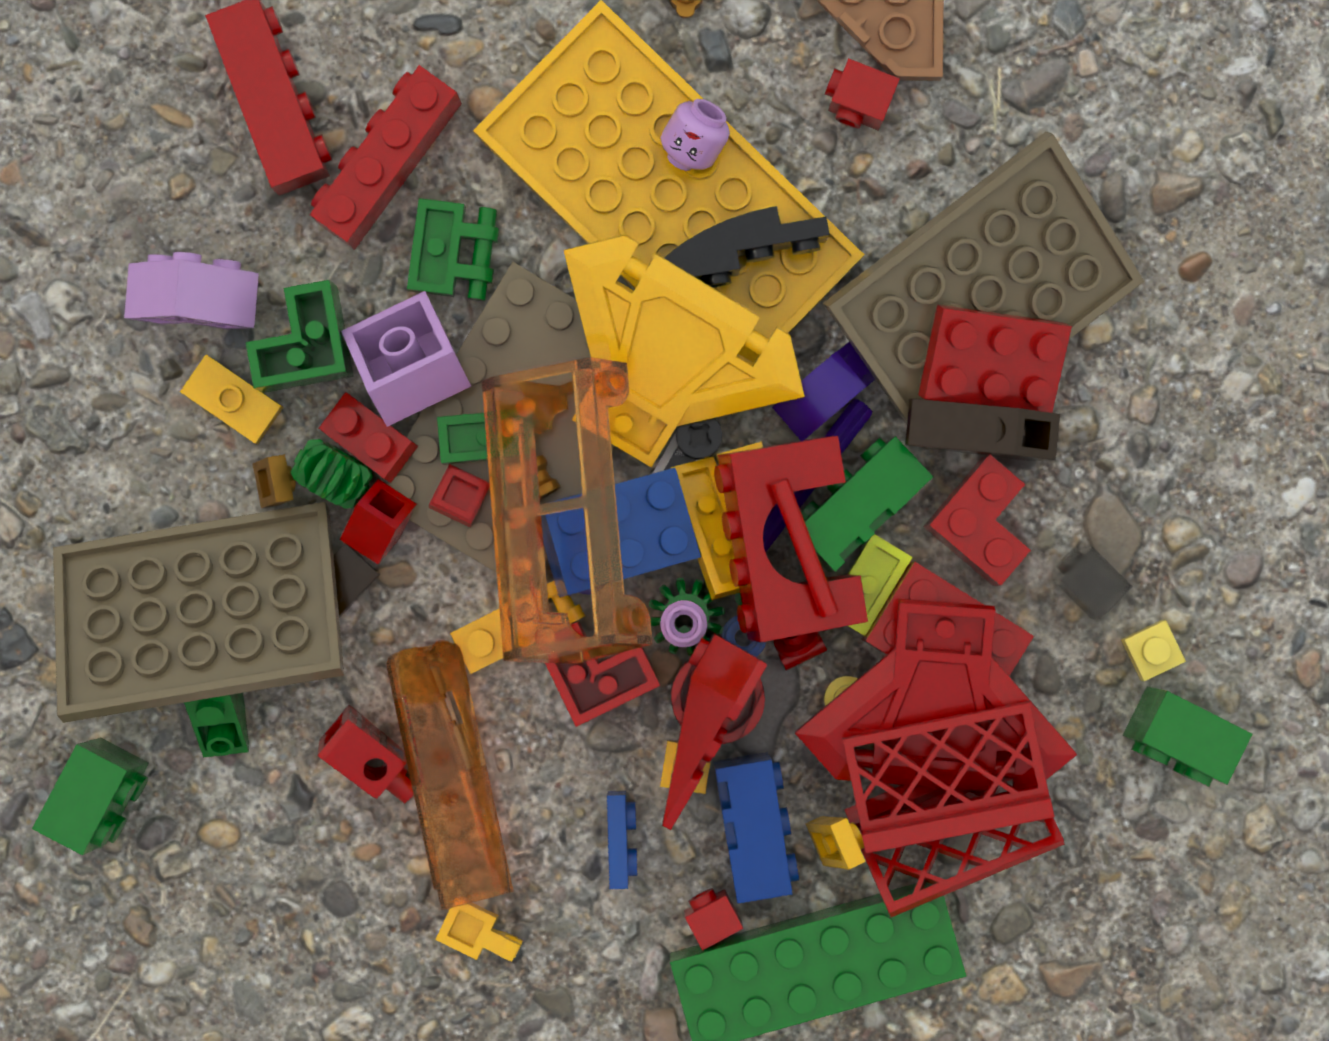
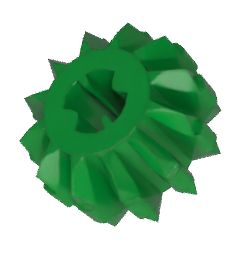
[290,439,373,509]
[647,578,725,656]

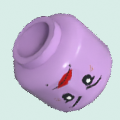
[660,99,730,171]

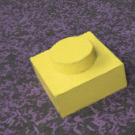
[1121,620,1186,682]

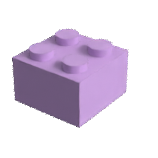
[341,291,471,427]

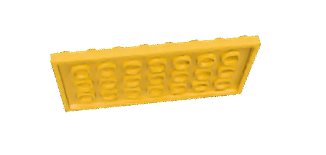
[473,0,865,363]

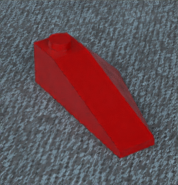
[662,633,767,830]

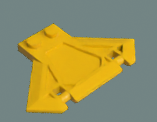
[563,235,805,467]

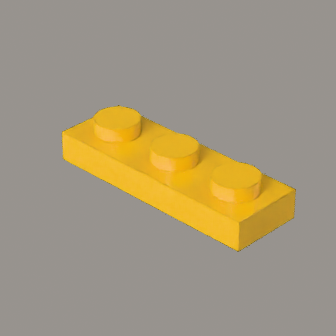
[670,456,740,600]

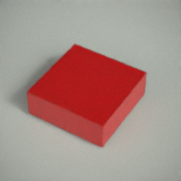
[429,464,491,528]

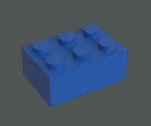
[534,467,701,598]

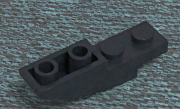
[664,206,830,288]

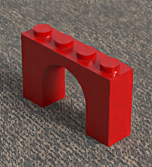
[714,436,868,642]

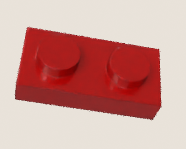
[318,392,418,483]

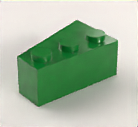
[801,436,933,572]

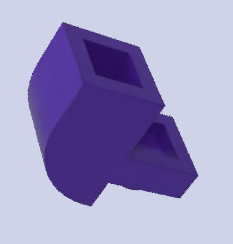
[772,342,875,441]

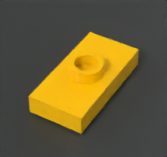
[180,354,284,445]

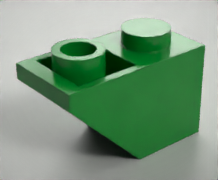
[184,693,249,758]

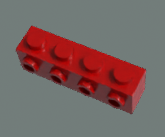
[205,0,332,196]
[310,65,462,250]

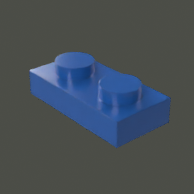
[607,791,638,889]

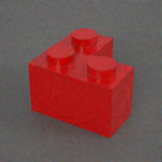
[923,454,1031,586]
[535,621,660,727]

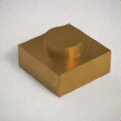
[253,454,296,508]

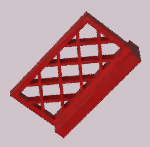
[842,701,1055,853]
[844,751,1065,918]

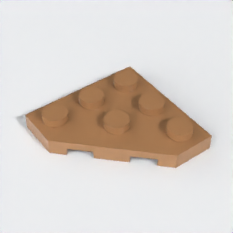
[816,0,944,81]

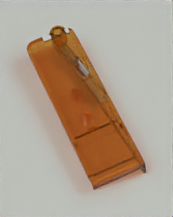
[387,640,514,910]

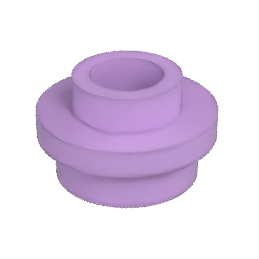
[660,600,707,647]

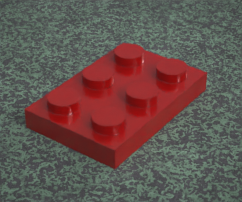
[918,305,1072,413]

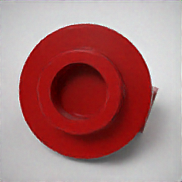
[774,632,827,671]

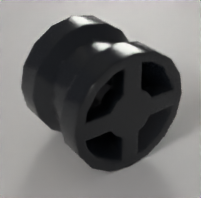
[676,418,722,460]

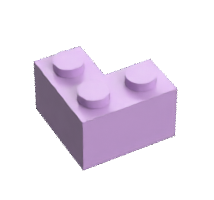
[124,252,259,329]

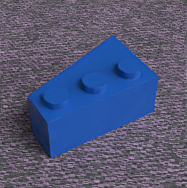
[713,752,799,904]

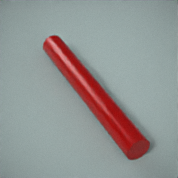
[770,478,839,618]

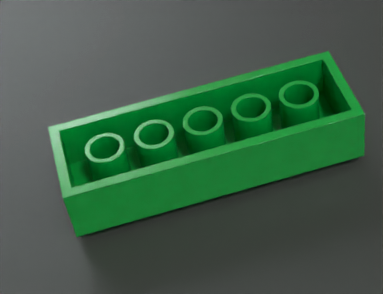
[670,882,967,1041]

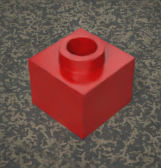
[684,888,744,951]

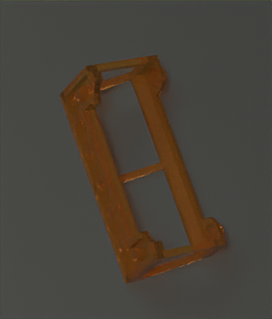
[482,357,653,664]

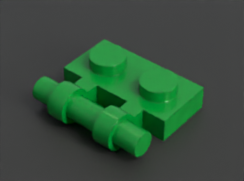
[407,198,499,301]

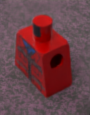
[317,705,422,804]

